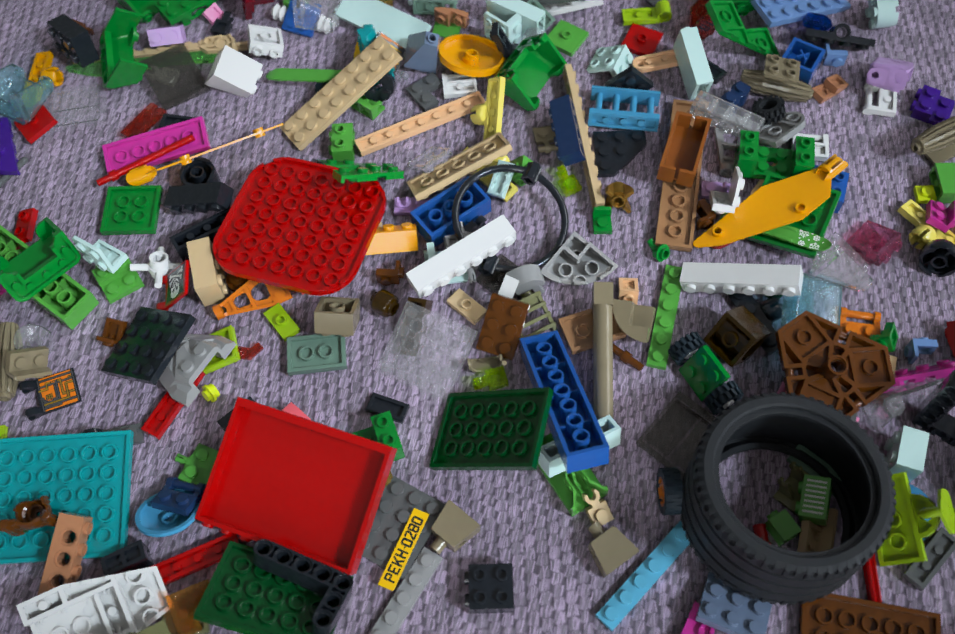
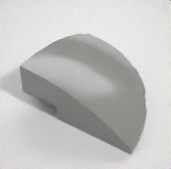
[541,231,618,286]

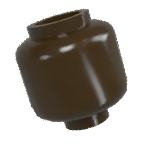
[370,289,399,317]

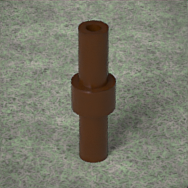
[613,344,645,371]

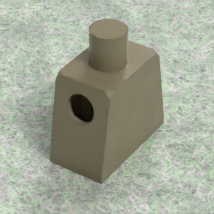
[430,499,481,555]
[587,521,639,578]

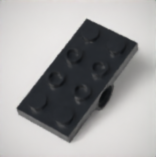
[802,23,876,50]

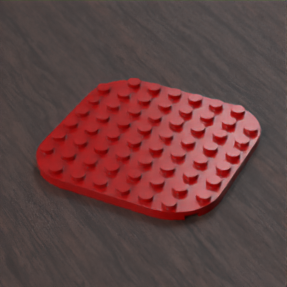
[213,157,386,296]

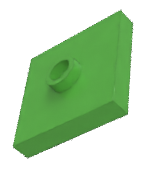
[548,19,589,57]

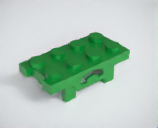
[154,0,217,27]

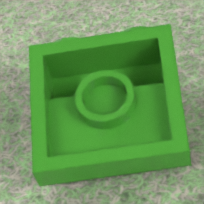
[91,254,145,304]

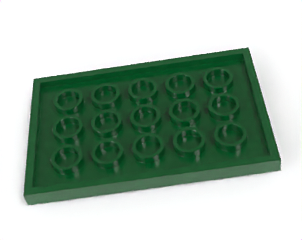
[429,387,554,470]
[193,541,354,634]

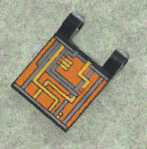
[19,368,82,421]

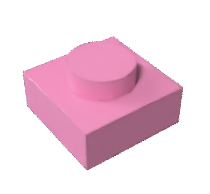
[202,2,223,25]

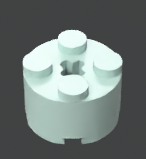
[865,0,899,30]

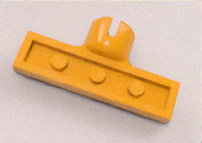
[21,51,64,108]

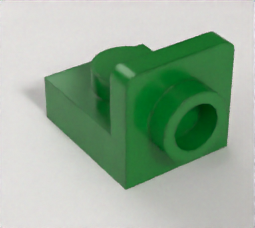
[592,206,612,235]
[869,322,899,352]

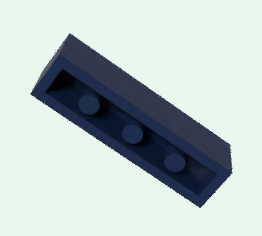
[548,94,586,167]

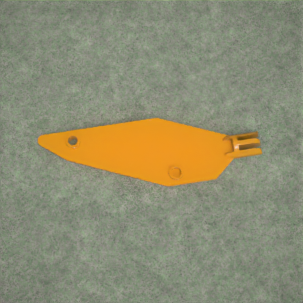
[693,154,848,248]

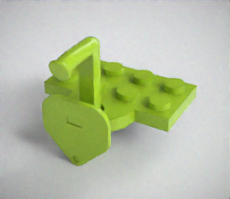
[877,472,955,567]

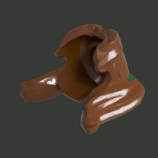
[0,495,58,536]

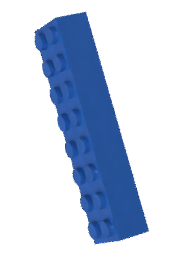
[520,330,609,473]

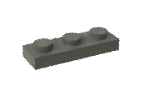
[902,527,955,591]

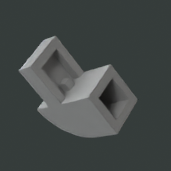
[506,264,545,296]

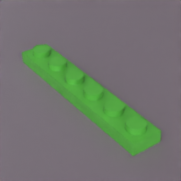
[646,264,682,370]

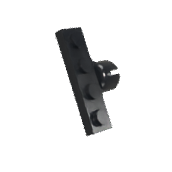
[727,293,785,356]

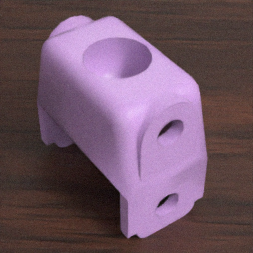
[866,57,914,93]

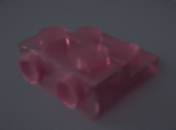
[845,220,903,266]

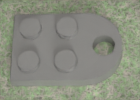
[755,112,806,148]

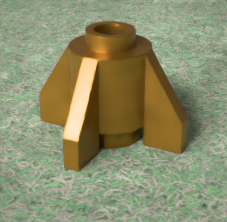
[604,182,634,214]

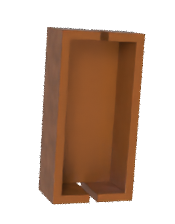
[656,111,712,188]

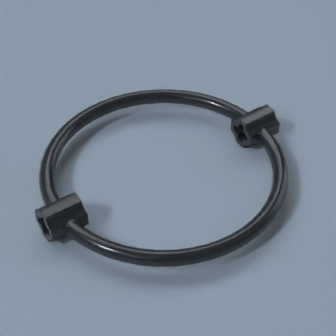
[452,161,569,277]

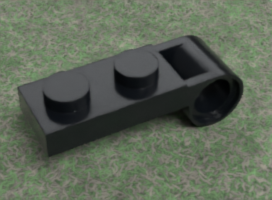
[490,22,518,59]

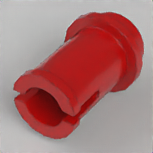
[752,523,772,544]

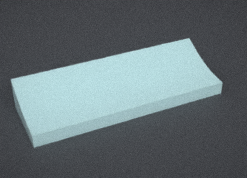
[332,0,432,50]

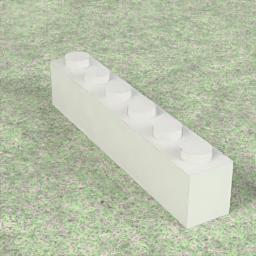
[406,215,516,298]
[679,262,804,297]

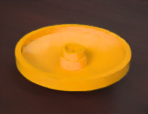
[438,34,505,77]

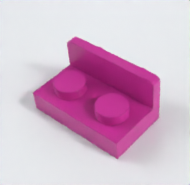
[926,199,955,233]

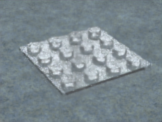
[375,300,478,404]

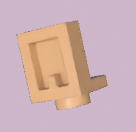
[618,278,639,305]

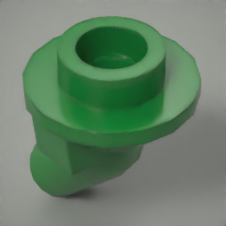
[647,238,670,262]

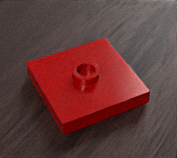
[621,23,663,56]
[14,102,58,144]

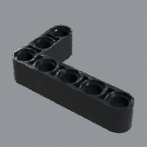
[911,370,955,447]
[253,539,353,634]

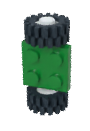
[668,331,744,415]

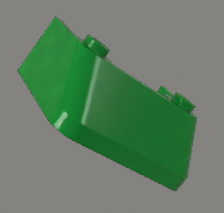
[99,7,148,89]

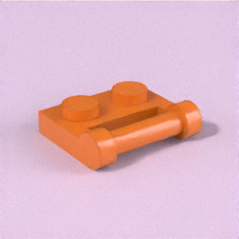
[838,307,881,340]

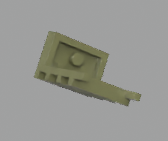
[513,290,559,338]

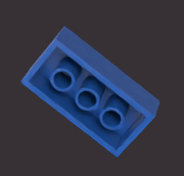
[410,175,491,248]

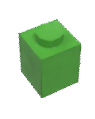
[765,509,802,547]

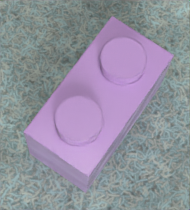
[147,24,186,47]

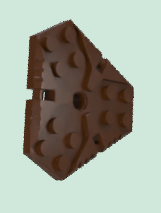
[775,311,896,417]

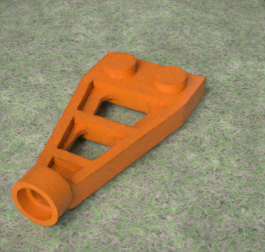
[212,280,293,320]

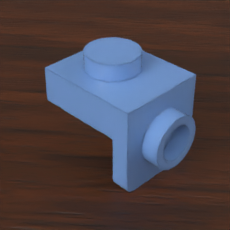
[822,43,848,67]
[904,337,938,364]

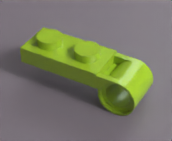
[621,0,672,26]

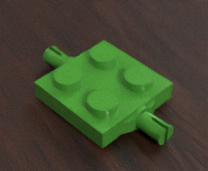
[175,443,218,484]

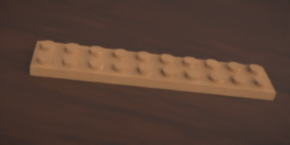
[655,99,708,252]

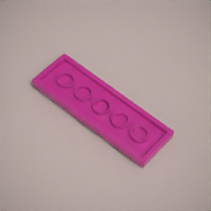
[102,116,211,175]

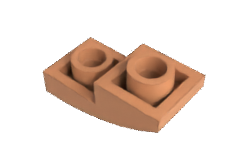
[434,7,469,29]

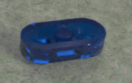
[802,12,832,31]

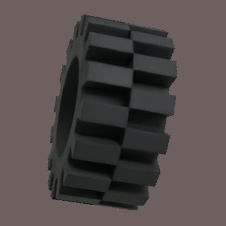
[752,95,786,125]

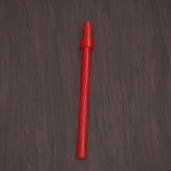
[96,134,196,186]

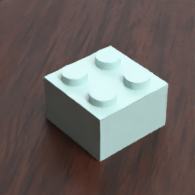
[884,425,930,483]

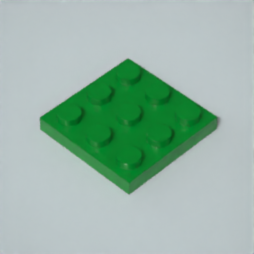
[100,185,163,235]

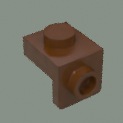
[696,198,716,231]
[376,260,405,286]
[96,317,128,347]

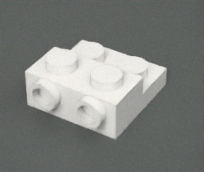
[247,24,284,58]

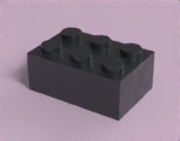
[46,14,100,68]

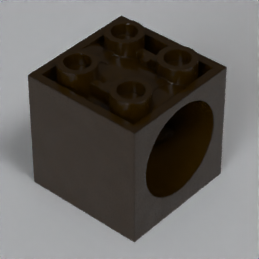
[703,306,772,368]

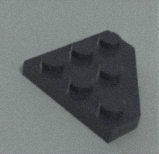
[592,130,647,178]

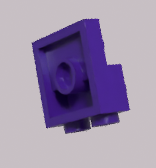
[909,85,955,125]

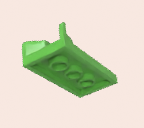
[538,433,608,517]

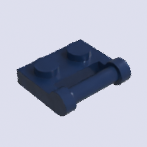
[150,476,207,516]

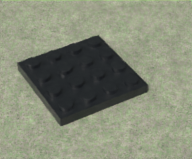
[101,307,196,385]

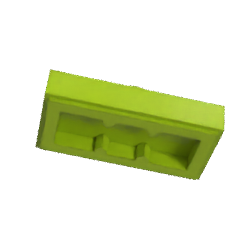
[263,303,301,342]

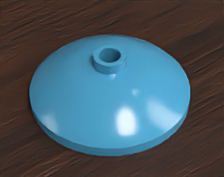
[135,489,200,537]

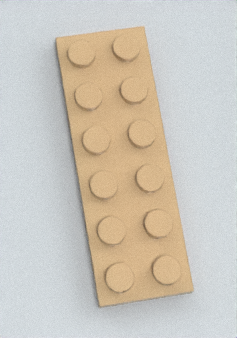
[406,132,513,202]

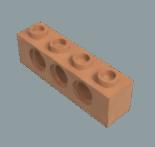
[37,512,93,596]

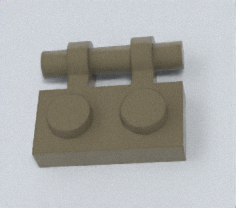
[533,125,558,154]

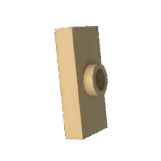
[446,288,487,325]

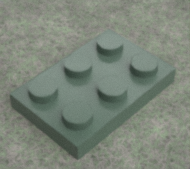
[287,334,347,376]

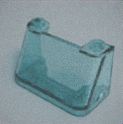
[0,64,54,125]

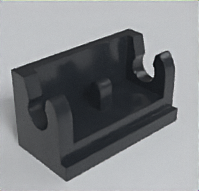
[100,539,154,576]

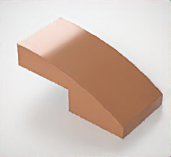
[811,74,849,104]

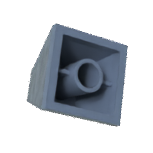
[403,31,441,74]

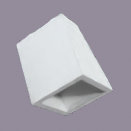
[205,45,263,98]

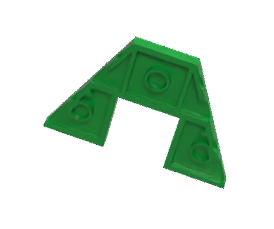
[705,0,780,56]
[317,159,404,183]

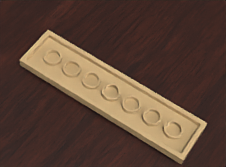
[280,35,403,151]

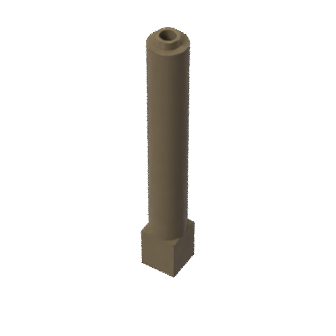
[592,282,614,420]

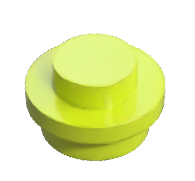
[201,383,220,403]

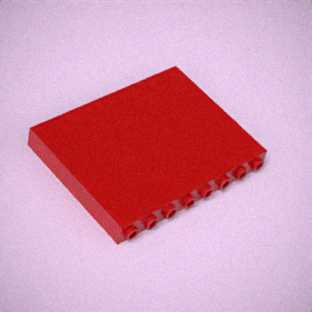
[195,397,397,575]

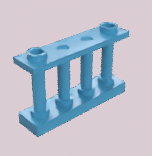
[588,85,661,132]

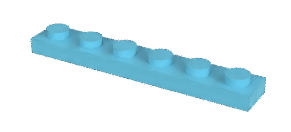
[595,520,690,631]

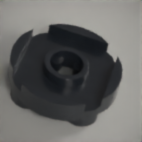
[364,73,395,102]

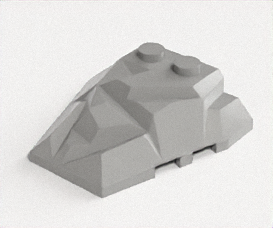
[159,334,237,407]

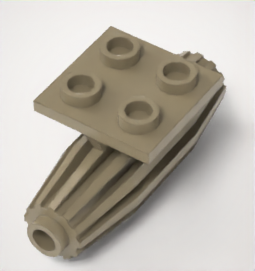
[740,54,814,103]
[911,116,955,165]
[0,322,22,402]

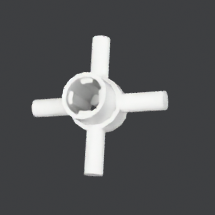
[130,246,181,288]

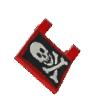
[156,260,189,311]

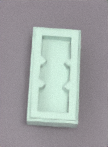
[487,160,515,199]

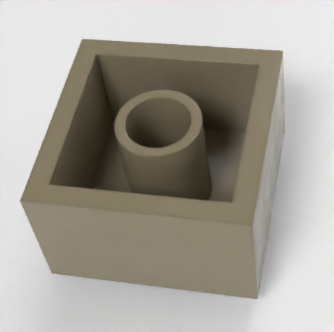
[314,296,360,337]

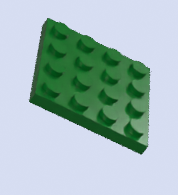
[745,172,841,260]

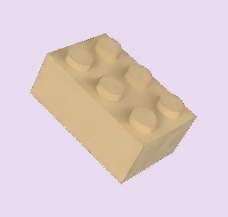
[186,237,229,307]

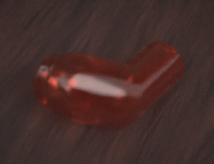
[238,342,264,360]

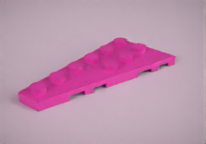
[892,359,955,387]

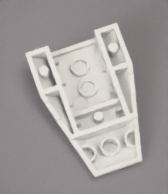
[16,566,173,634]

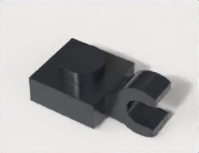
[210,11,234,36]

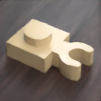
[582,488,614,526]

